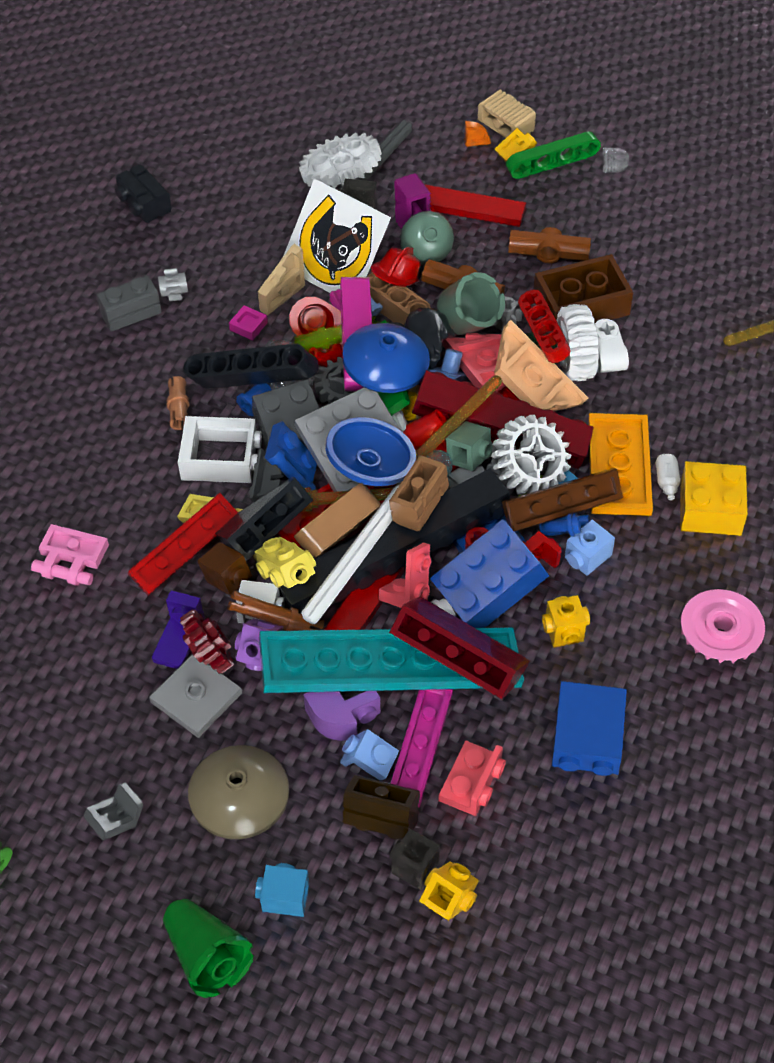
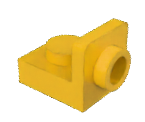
[495,128,537,162]

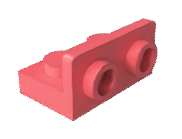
[439,740,506,816]

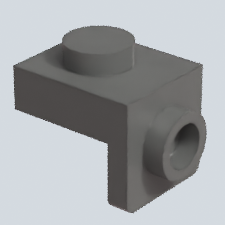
[84,782,143,841]

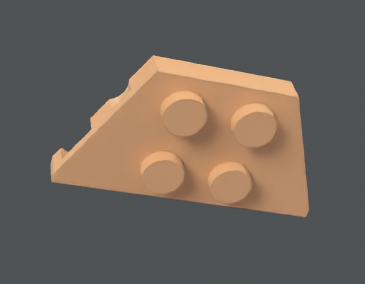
[494,320,588,411]

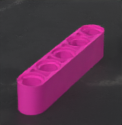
[340,277,372,392]

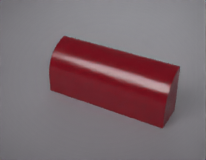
[389,596,530,699]

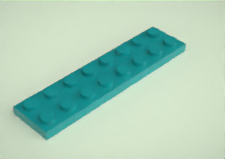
[259,628,524,693]

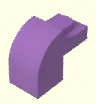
[303,691,381,741]

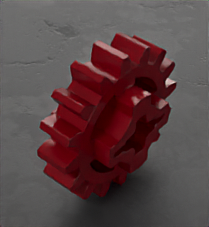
[180,609,234,674]

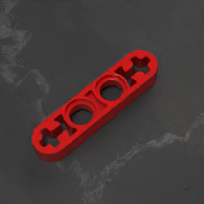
[518,290,571,363]

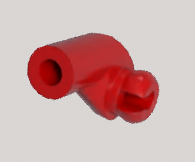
[308,342,343,368]

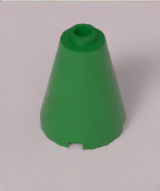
[163,899,254,998]

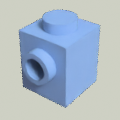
[565,519,615,576]

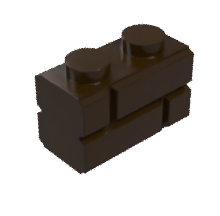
[343,775,420,840]

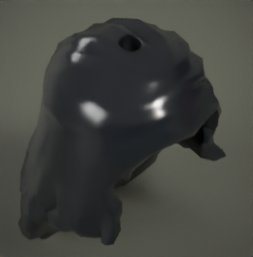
[404,307,457,382]

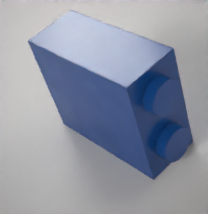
[552,681,627,776]

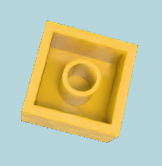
[680,461,748,536]

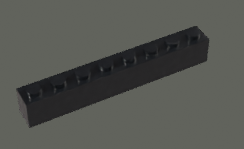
[279,468,510,613]

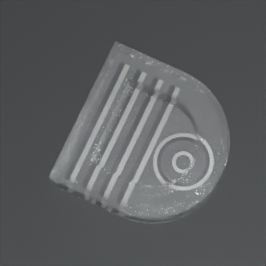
[602,148,629,172]

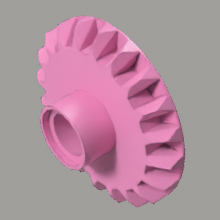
[680,589,765,663]

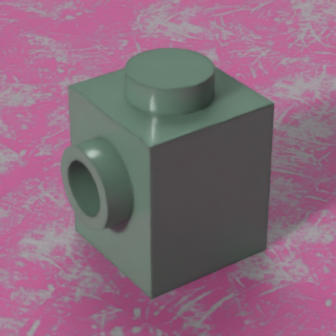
[446,421,493,471]

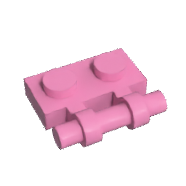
[31,524,109,586]

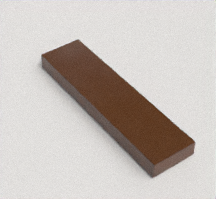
[502,468,623,531]

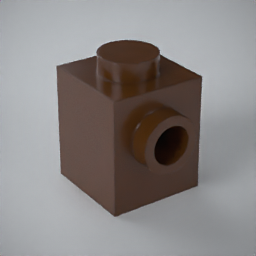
[197,542,253,596]

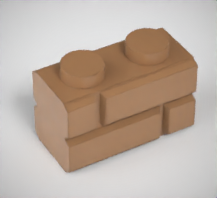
[389,455,449,531]

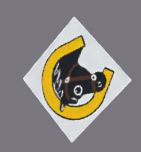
[283,178,391,293]

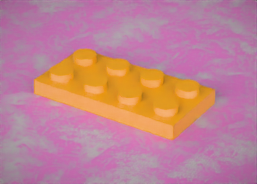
[588,413,653,516]

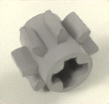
[158,268,188,302]
[492,296,522,330]

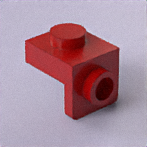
[522,531,562,568]

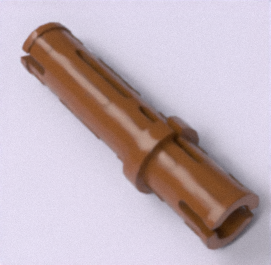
[227,590,324,631]

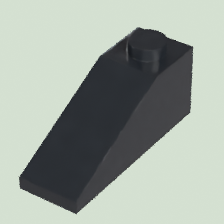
[215,477,313,561]

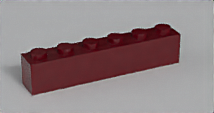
[412,370,594,469]

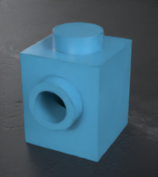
[255,863,309,917]

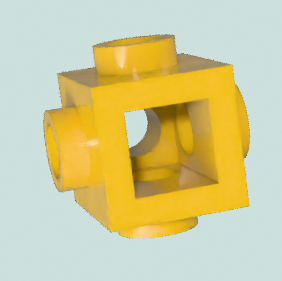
[542,595,590,648]
[419,861,479,921]

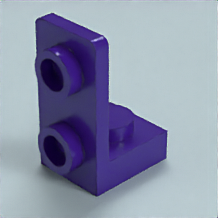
[152,590,205,669]

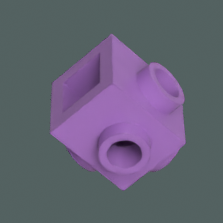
[235,618,283,671]

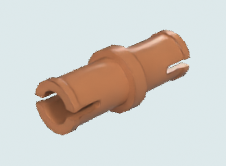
[166,376,189,430]

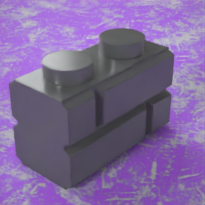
[96,275,162,332]

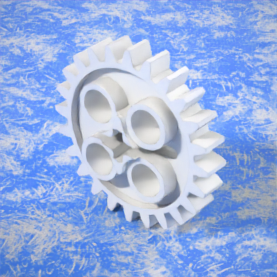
[299,133,382,189]

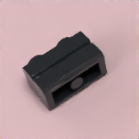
[115,164,172,223]

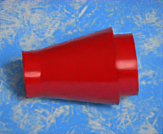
[403,409,447,450]

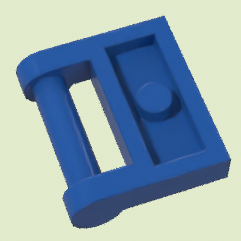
[265,421,317,496]

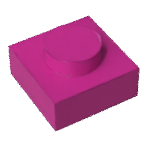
[229,305,268,341]

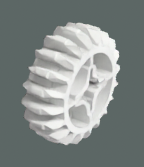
[556,304,599,381]
[490,415,572,495]

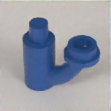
[539,512,590,537]

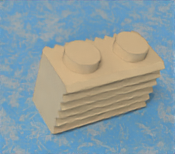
[478,89,536,138]

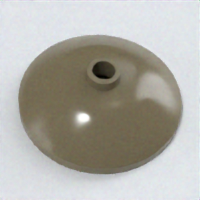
[188,745,289,839]

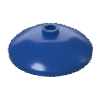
[342,323,430,393]
[325,417,416,486]

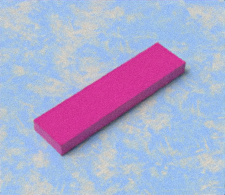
[391,689,453,808]

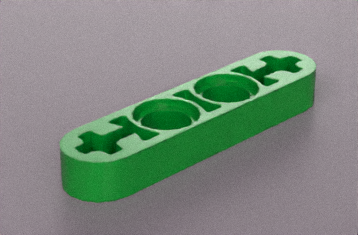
[506,131,601,179]

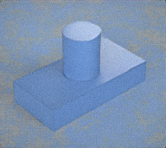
[428,349,468,382]

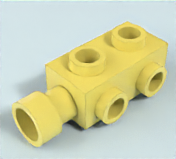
[253,537,316,589]

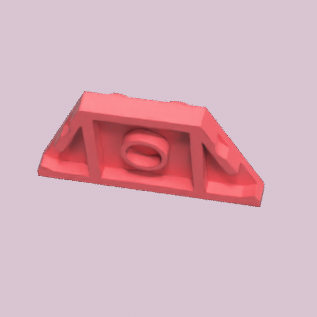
[442,333,506,392]

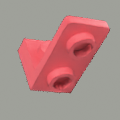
[379,543,431,608]

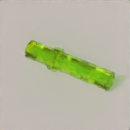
[294,316,378,351]

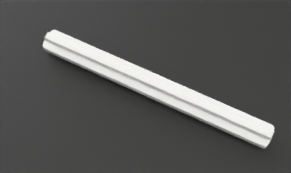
[301,481,402,624]

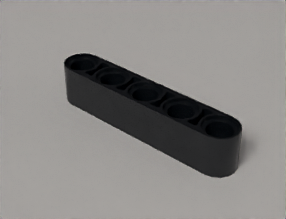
[183,344,319,389]

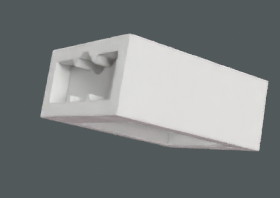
[178,416,262,483]

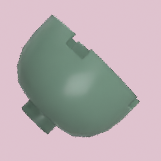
[400,211,454,266]

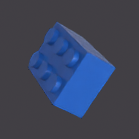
[430,519,549,628]

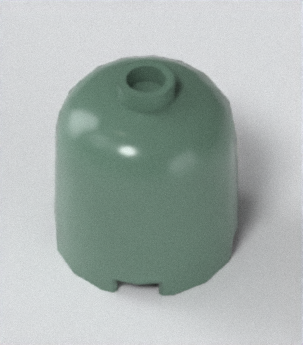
[437,272,505,335]

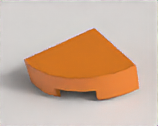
[464,121,491,147]

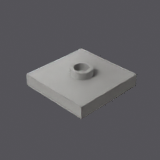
[149,654,242,738]

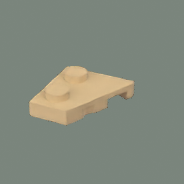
[258,243,305,316]

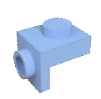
[340,729,399,781]

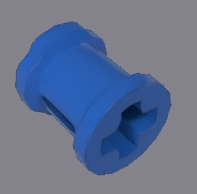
[236,383,272,417]

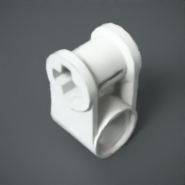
[595,319,629,373]

